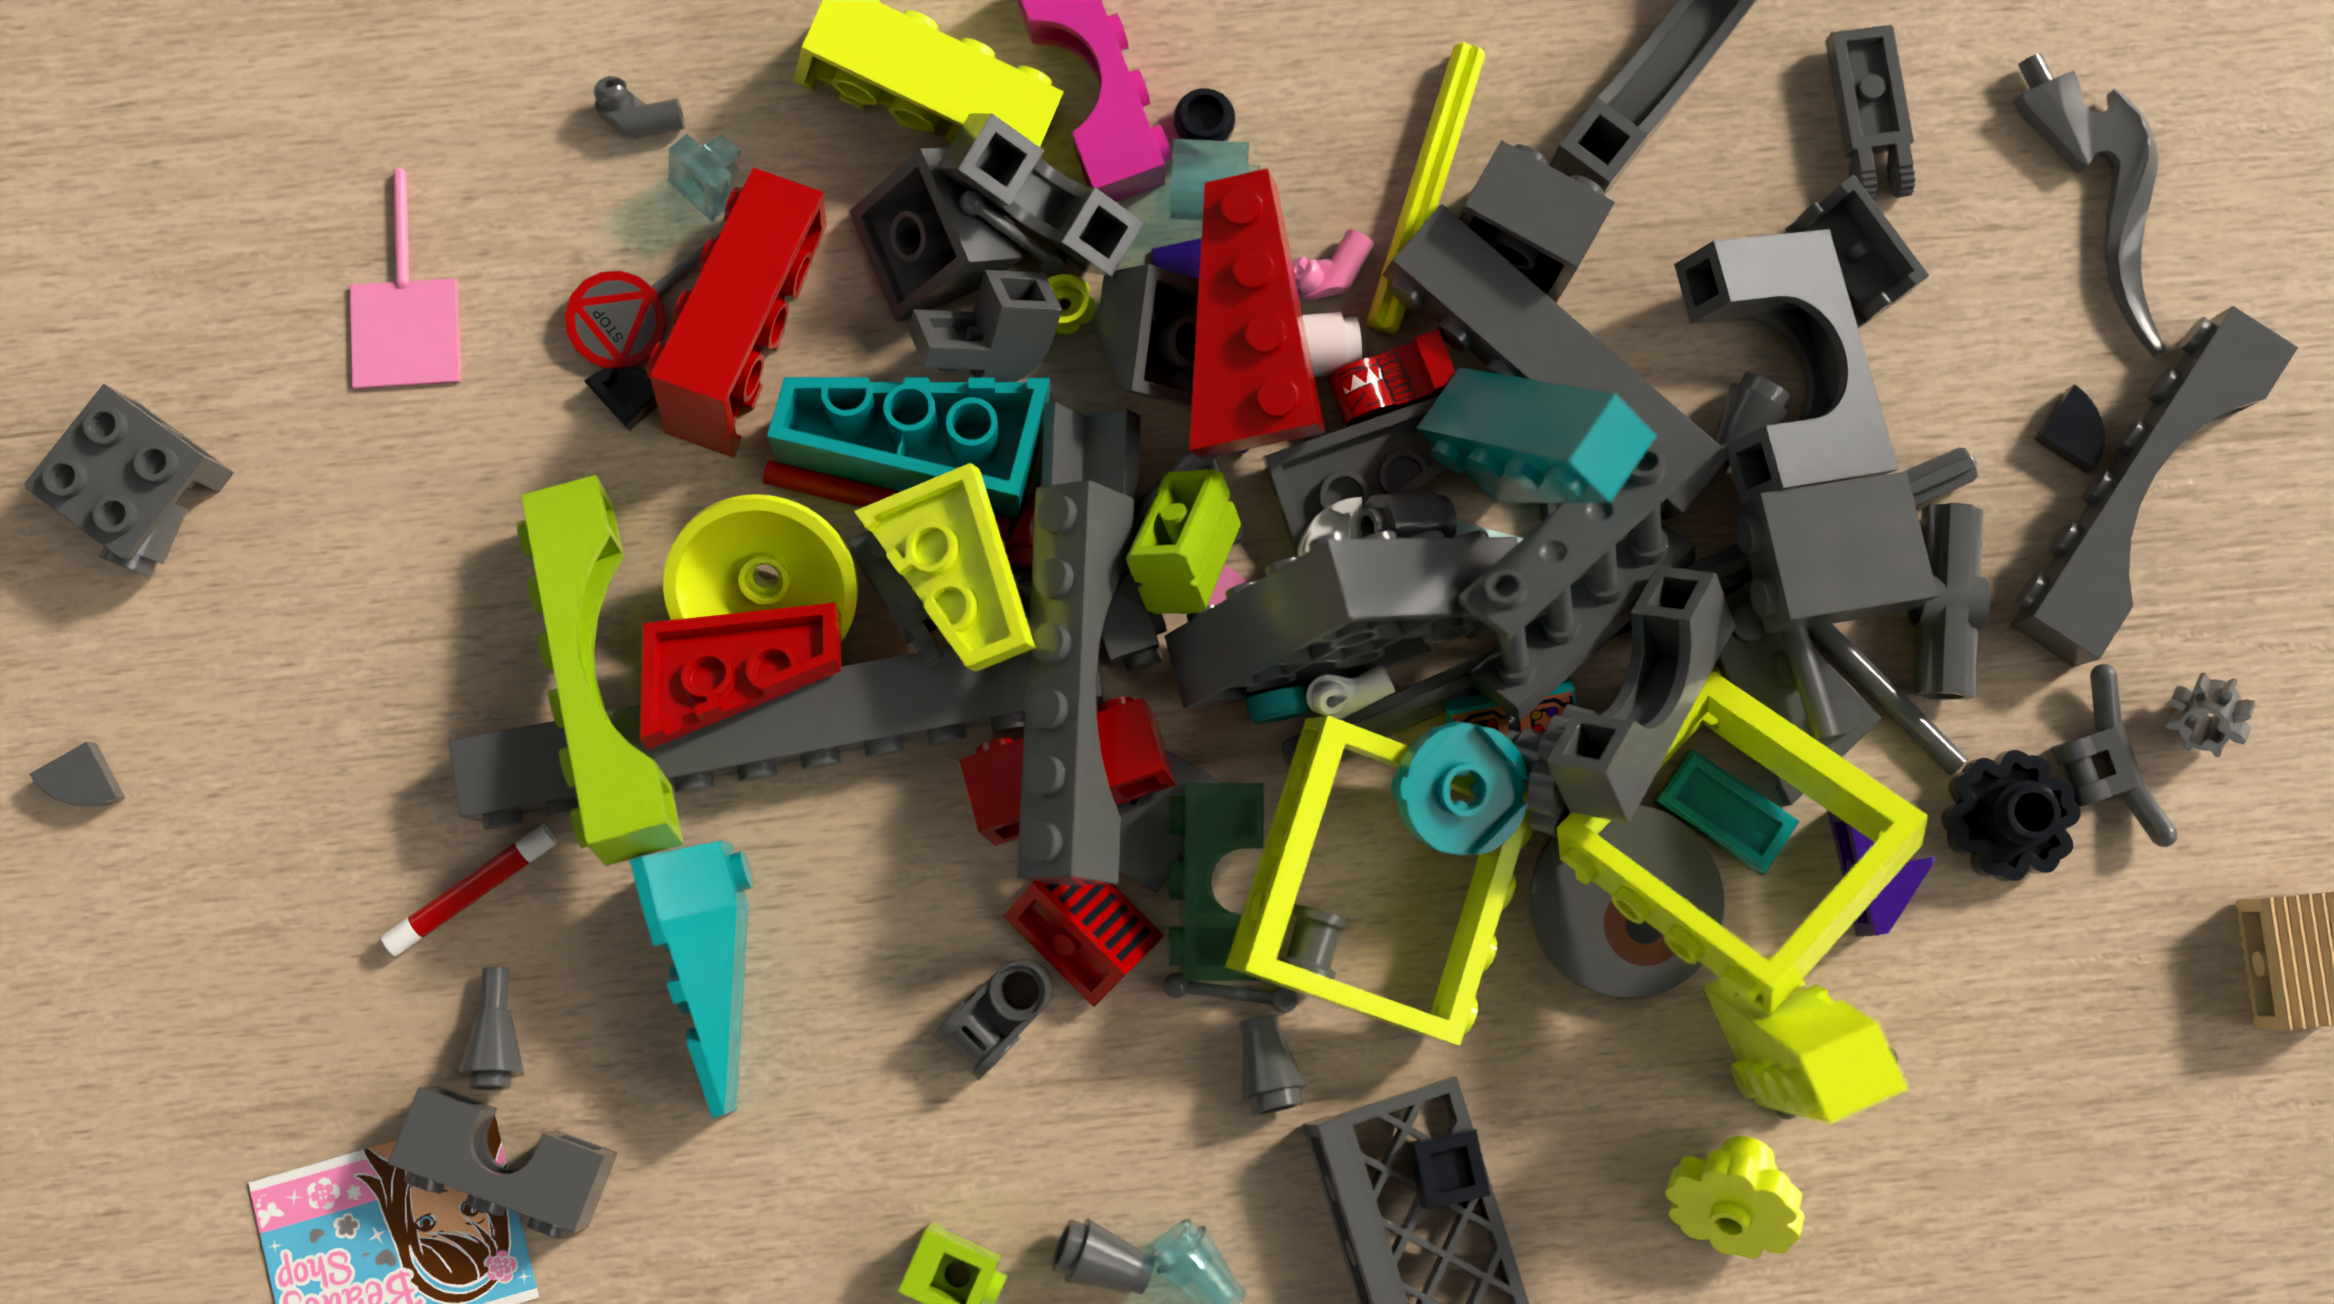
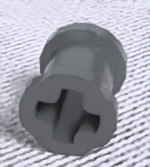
[1279,904,1350,980]

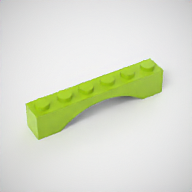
[517,475,684,867]

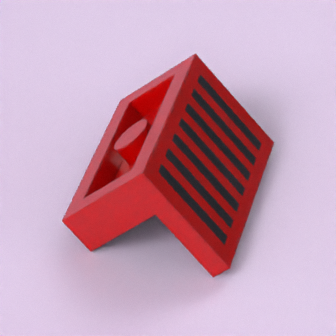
[1003,881,1164,1007]

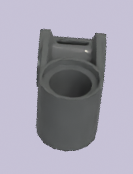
[933,959,1054,1080]

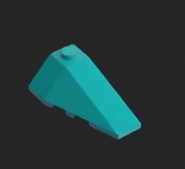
[629,841,753,1118]

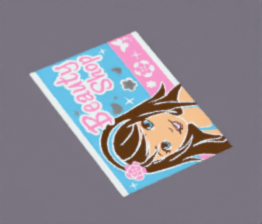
[248,1115,539,1304]

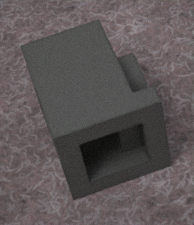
[1101,572,1167,672]

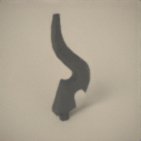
[2013,52,2166,357]

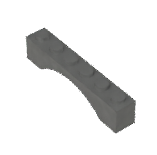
[1549,0,1758,196]
[2011,306,2298,667]
[1017,480,1134,885]

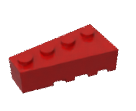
[647,167,827,458]
[1189,168,1325,459]

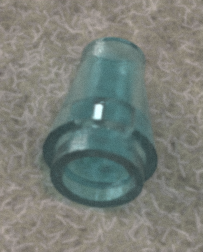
[1151,1219,1246,1304]

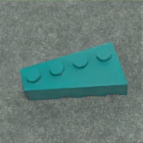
[767,377,1050,519]

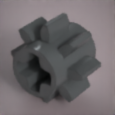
[2166,672,2256,757]

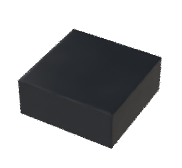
[1407,1129,1491,1210]

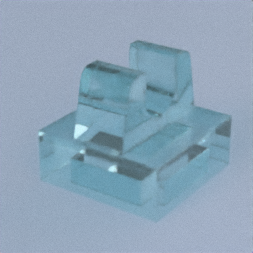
[668,134,741,221]

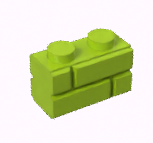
[1126,469,1241,614]

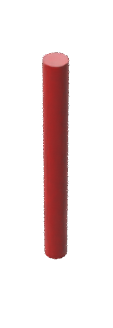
[763,460,1013,542]

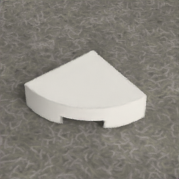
[1297,497,1362,557]

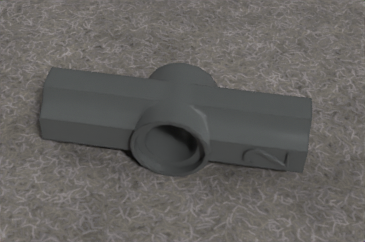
[1908,503,1990,700]

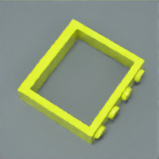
[1557,670,1928,1015]
[1225,715,1533,1046]

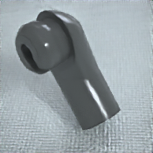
[593,76,685,138]

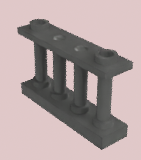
[1458,441,1695,722]

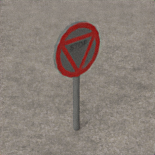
[565,234,720,369]

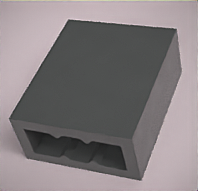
[1736,471,1938,634]

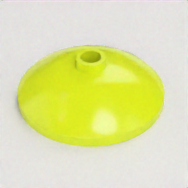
[663,494,858,642]

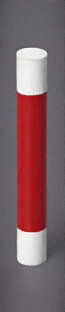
[381,823,558,957]

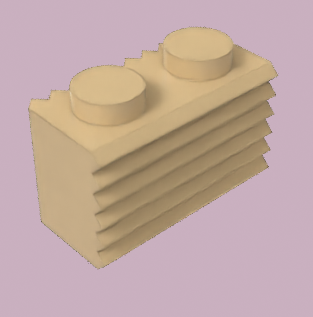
[2235,892,2334,1030]

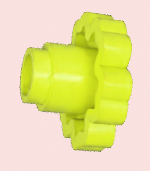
[1665,1136,1805,1259]

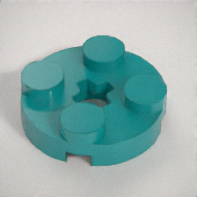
[1391,721,1528,855]

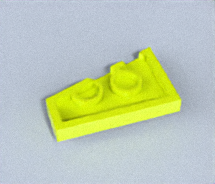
[854,463,1035,672]

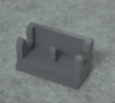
[1785,175,1929,328]

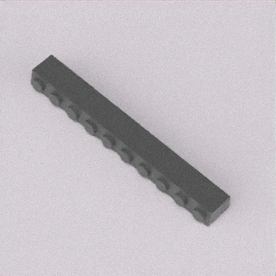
[449,646,1104,830]

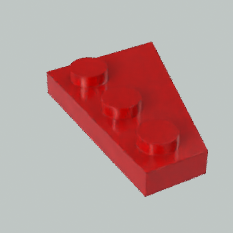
[640,602,841,750]

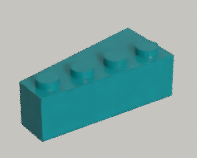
[1416,367,1657,503]

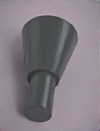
[457,967,525,1090]

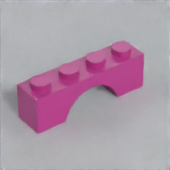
[1016,0,1172,202]

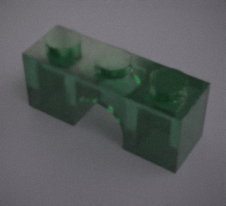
[1167,783,1264,981]

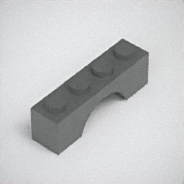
[1546,566,1736,824]

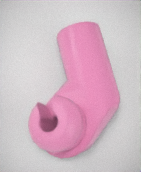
[1292,229,1374,300]

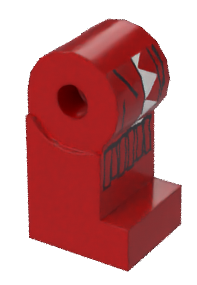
[1328,328,1456,426]

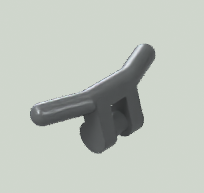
[2051,664,2177,847]

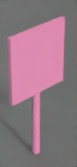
[350,168,460,389]

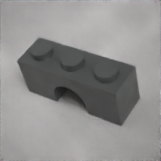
[936,113,1145,277]
[387,1086,618,1239]

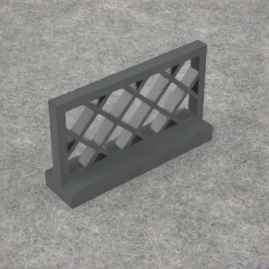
[1303,1077,1529,1304]

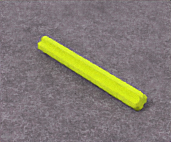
[1367,42,1485,334]

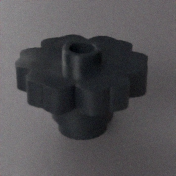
[1941,750,2080,882]

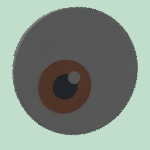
[1528,805,1724,998]

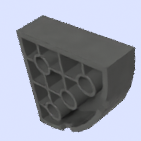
[1164,530,1518,708]

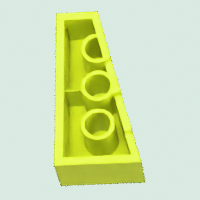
[792,0,1064,147]
[1703,955,1908,1124]

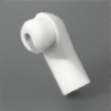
[1306,664,1395,719]

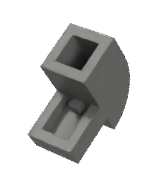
[908,270,1062,382]

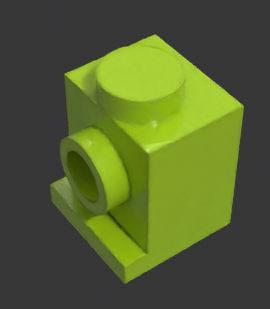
[898,1222,1008,1304]

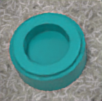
[1246,686,1311,724]

